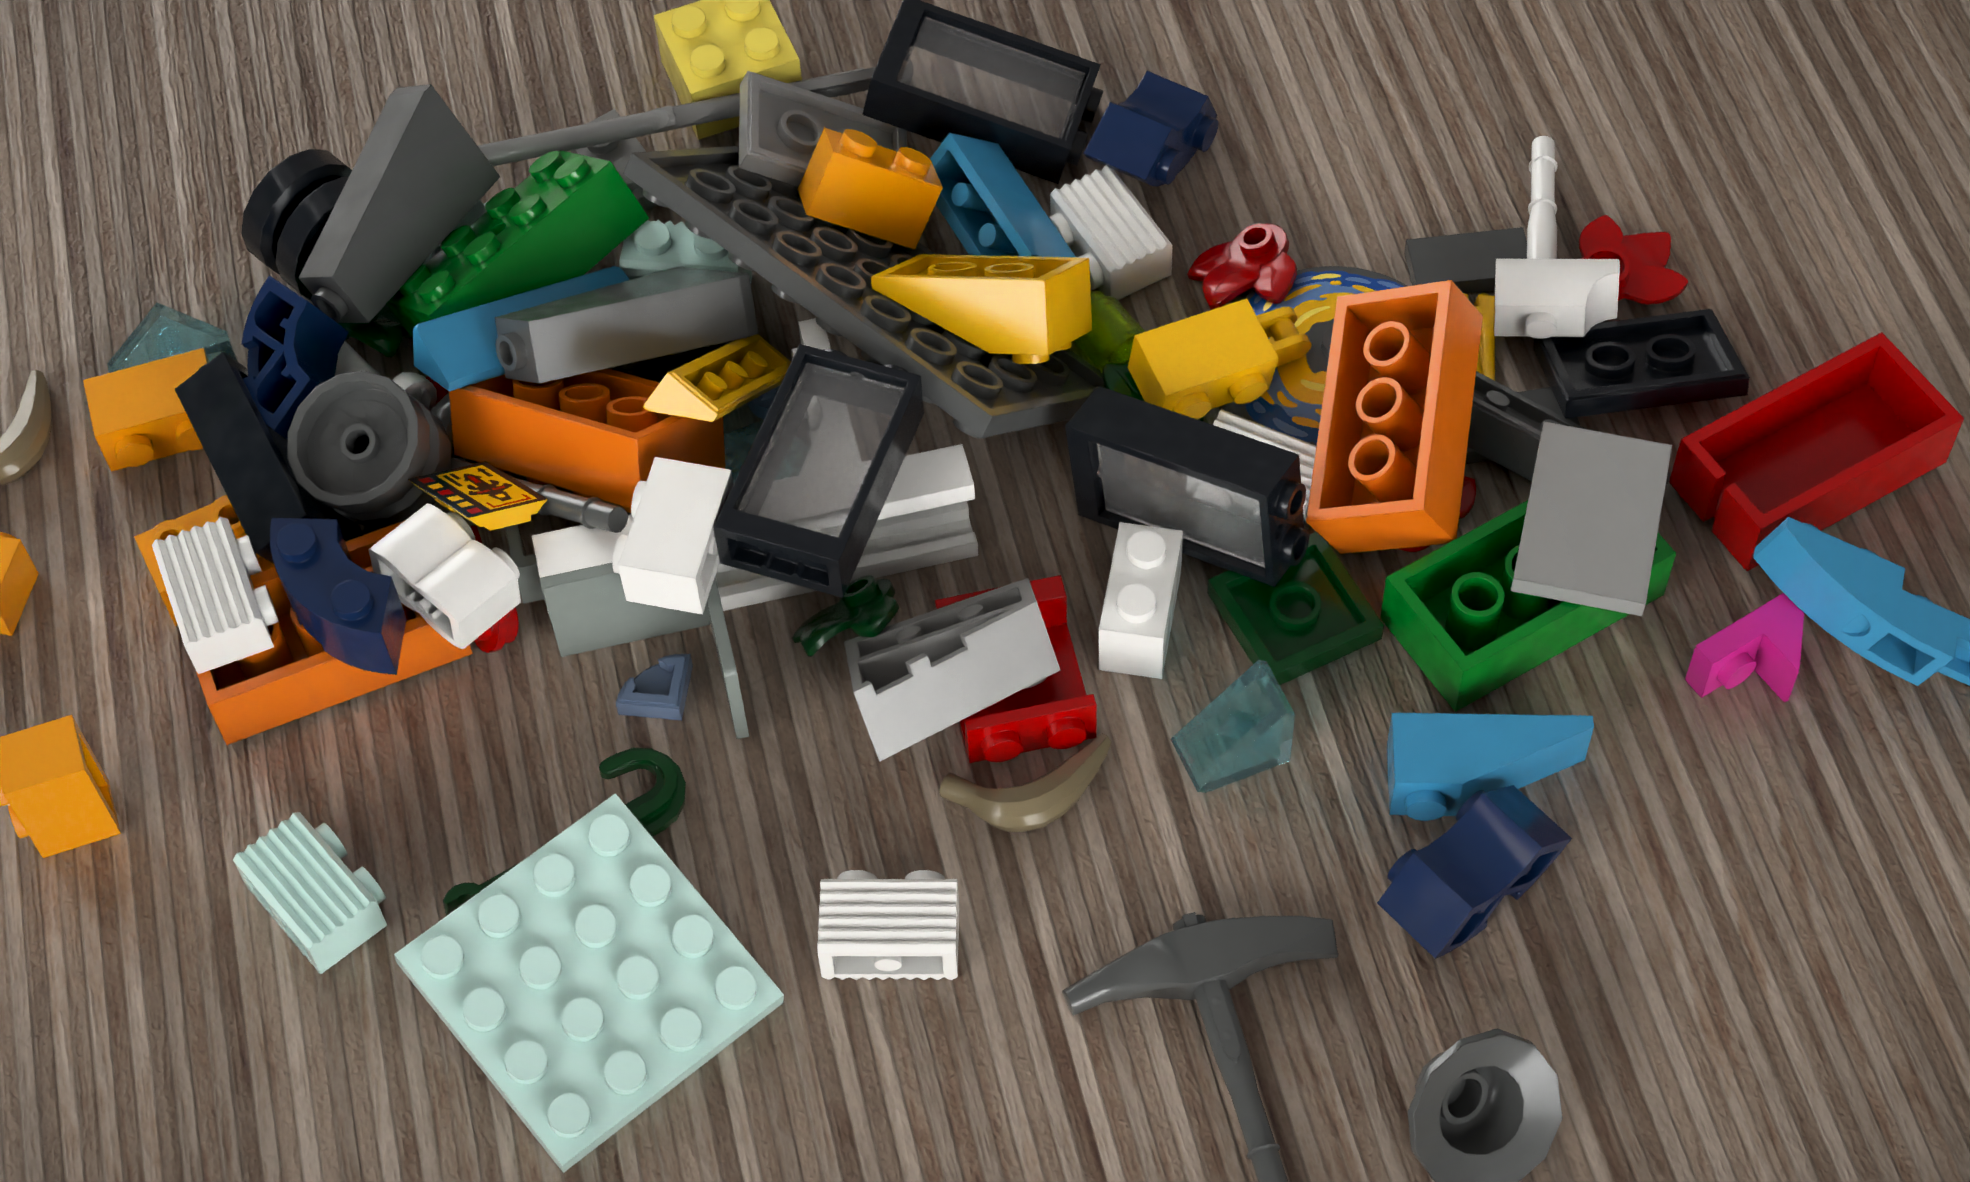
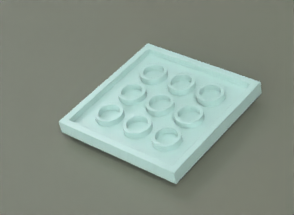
[394,793,784,1173]

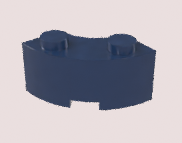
[1083,71,1218,187]
[241,276,349,440]
[270,518,406,675]
[1377,785,1572,959]

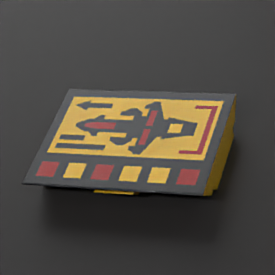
[408,462,548,531]

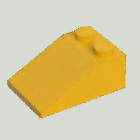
[871,254,1092,364]

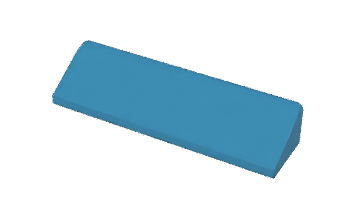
[413,266,630,392]

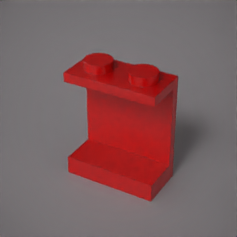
[935,575,1097,764]

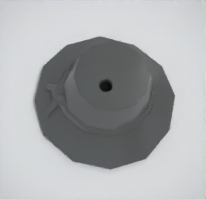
[1408,1028,1563,1182]

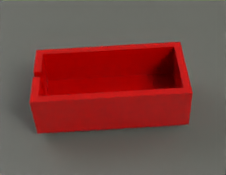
[1669,332,1964,571]

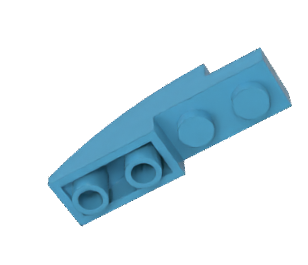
[1753,517,1970,686]

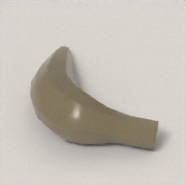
[0,370,52,486]
[939,733,1111,832]

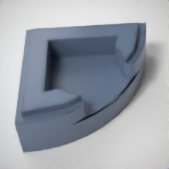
[616,654,693,721]

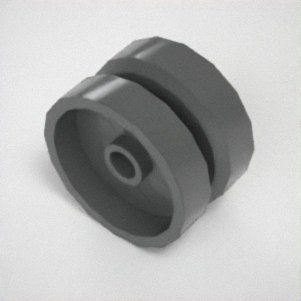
[287,371,451,529]

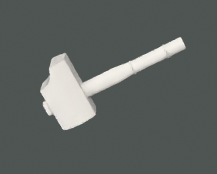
[1494,136,1620,339]

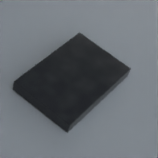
[1533,309,1750,419]

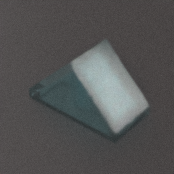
[107,303,239,373]
[1171,660,1295,793]

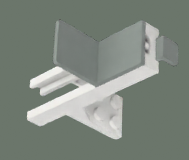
[505,318,978,739]

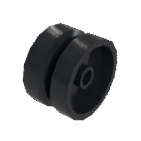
[241,149,352,302]

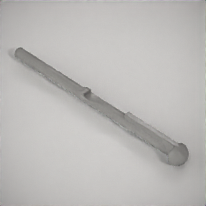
[478,62,913,166]

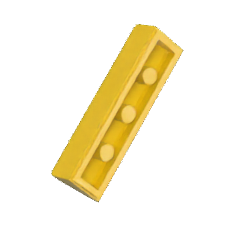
[643,334,791,422]

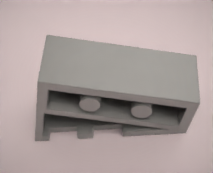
[844,578,1060,762]

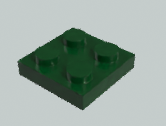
[1207,532,1384,690]

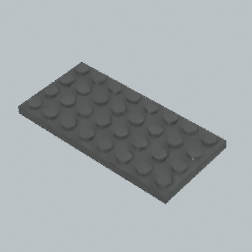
[624,146,1106,439]

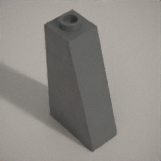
[299,84,500,323]
[494,267,759,383]

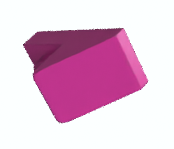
[1685,593,1804,702]

